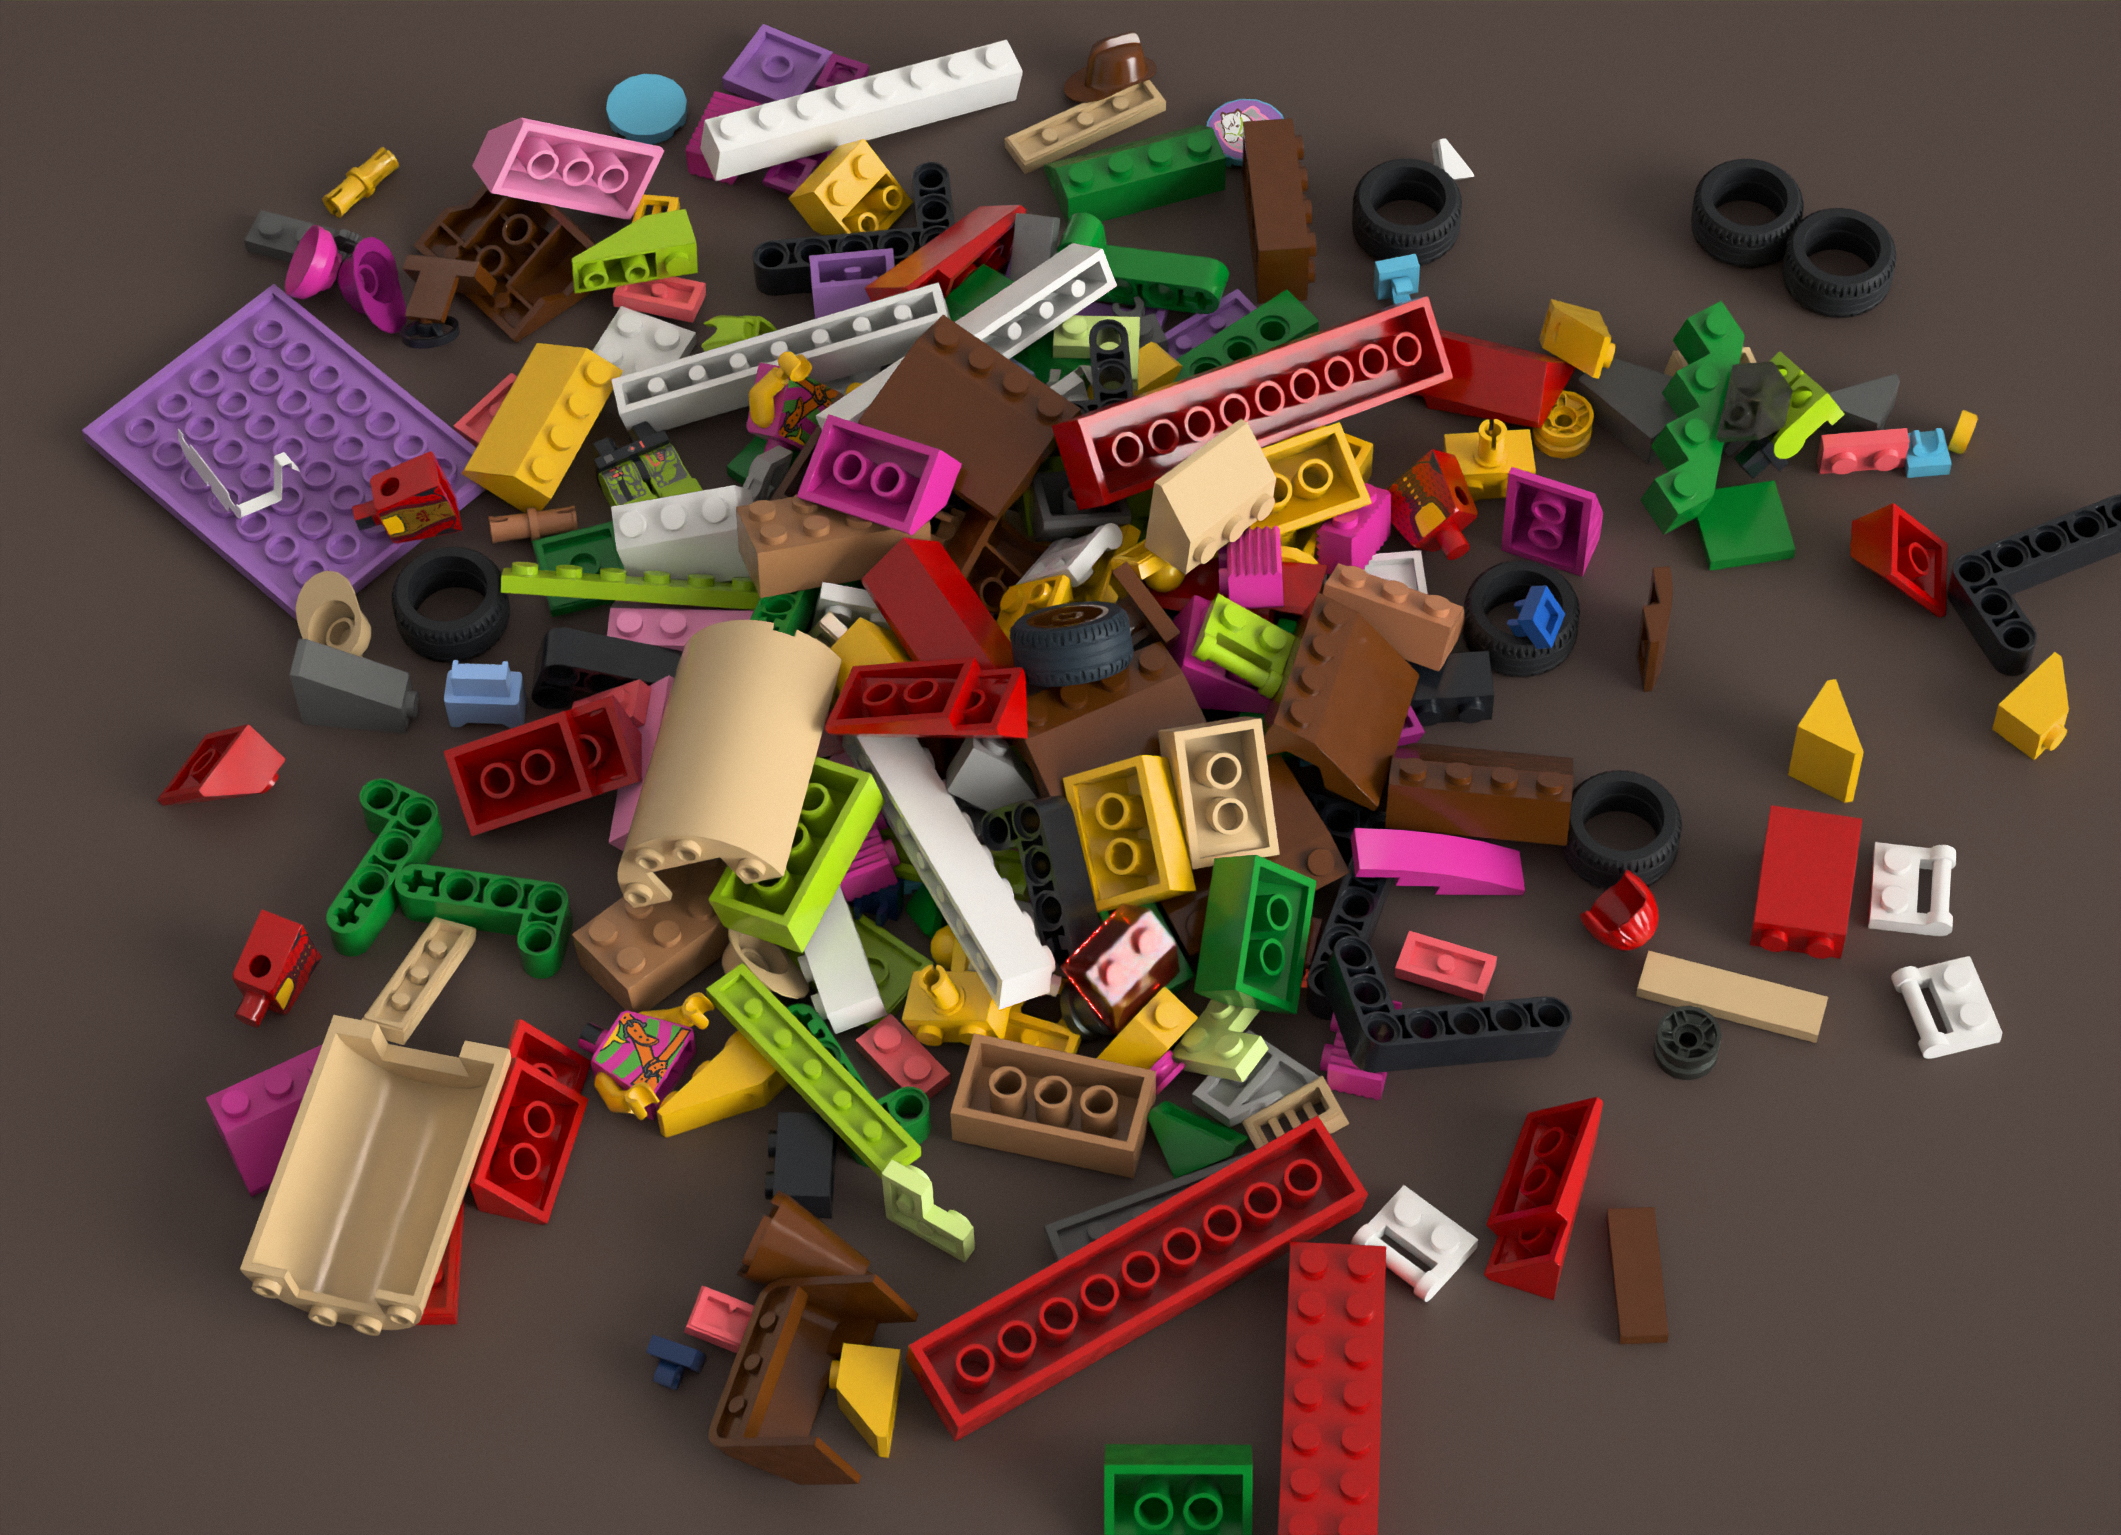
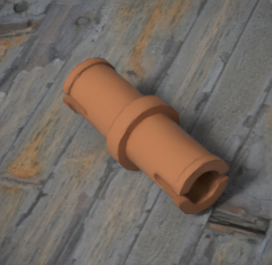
[488,505,578,544]

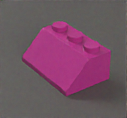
[797,414,962,535]
[206,1044,323,1197]

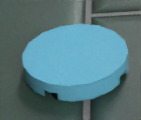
[606,74,688,145]

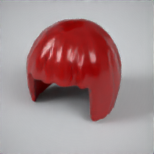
[1579,870,1659,951]

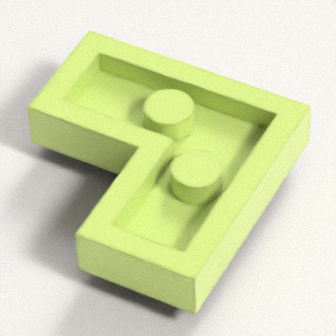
[1053,315,1140,391]
[1172,999,1268,1082]
[881,1159,975,1263]

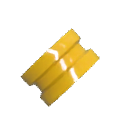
[1532,390,1594,459]

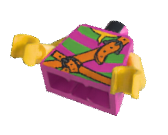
[746,352,862,453]
[578,992,715,1121]

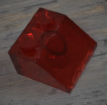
[1060,903,1180,1035]

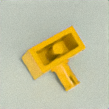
[1443,419,1536,501]
[902,965,1011,1046]

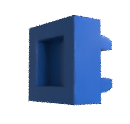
[1507,585,1565,649]

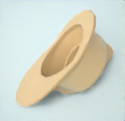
[295,571,371,657]
[722,928,809,999]

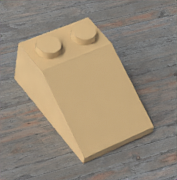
[1158,717,1280,869]

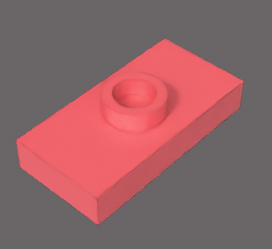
[683,1285,754,1353]

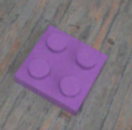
[722,24,833,105]

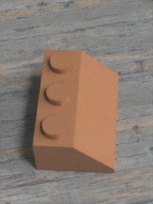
[1323,563,1466,672]

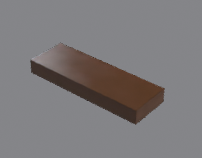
[1606,1207,1669,1344]

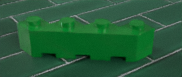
[1640,301,1745,535]

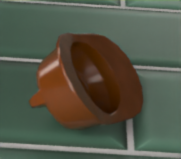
[1064,31,1157,103]

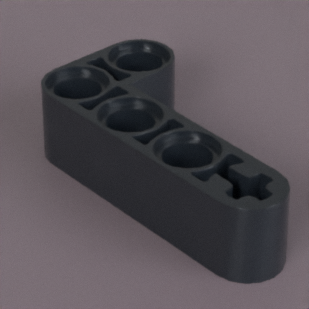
[531,627,683,709]
[980,795,1106,976]

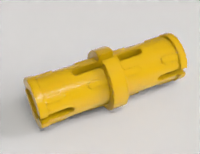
[322,147,399,218]

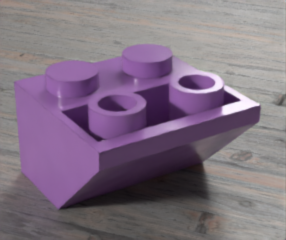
[809,248,895,319]

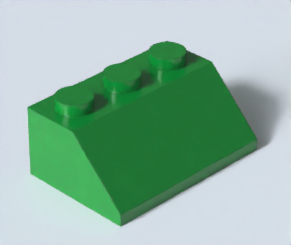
[1194,855,1316,1015]
[1104,1444,1253,1535]

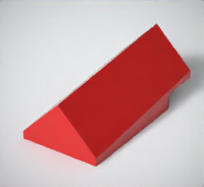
[865,205,1027,302]
[1411,329,1576,429]
[862,538,1015,670]
[1142,557,1328,626]
[825,657,1028,739]
[443,695,642,837]
[469,1019,591,1225]
[1484,1097,1603,1301]

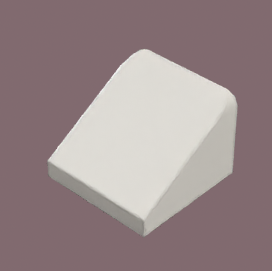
[1432,138,1474,181]

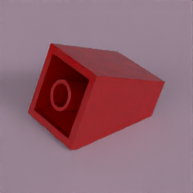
[1750,805,1862,959]

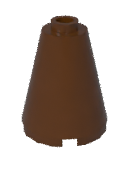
[737,1190,873,1285]

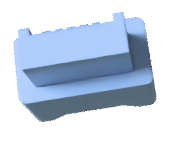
[444,660,527,728]

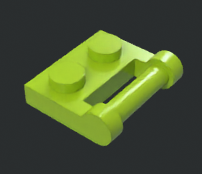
[1192,593,1295,699]

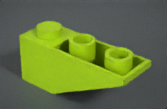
[571,209,698,294]

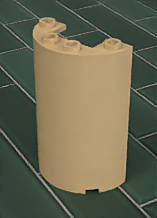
[617,620,842,908]
[240,1015,511,1336]

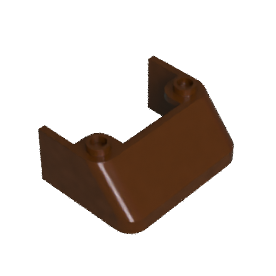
[708,1274,918,1485]

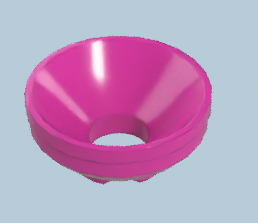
[285,225,342,299]

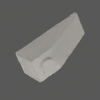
[945,738,1040,812]

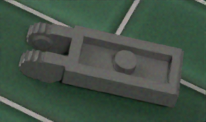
[244,210,363,271]

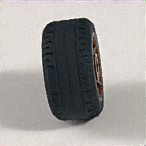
[1010,601,1134,687]

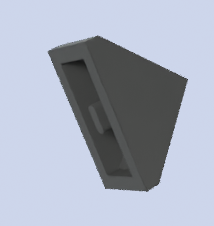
[1818,373,1900,434]

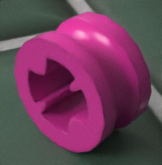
[1150,1050,1186,1096]

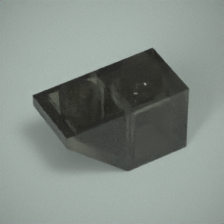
[1716,362,1793,442]

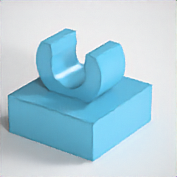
[1374,254,1420,305]
[1904,428,1952,478]

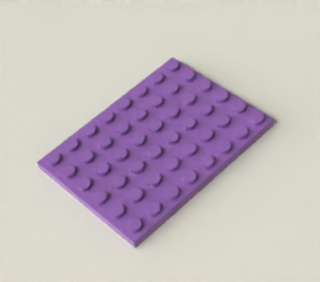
[82,284,486,621]

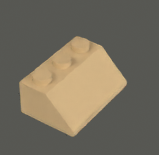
[1145,419,1276,575]

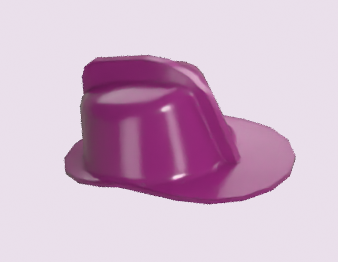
[338,237,407,334]

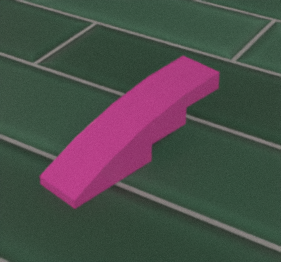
[1350,828,1525,895]

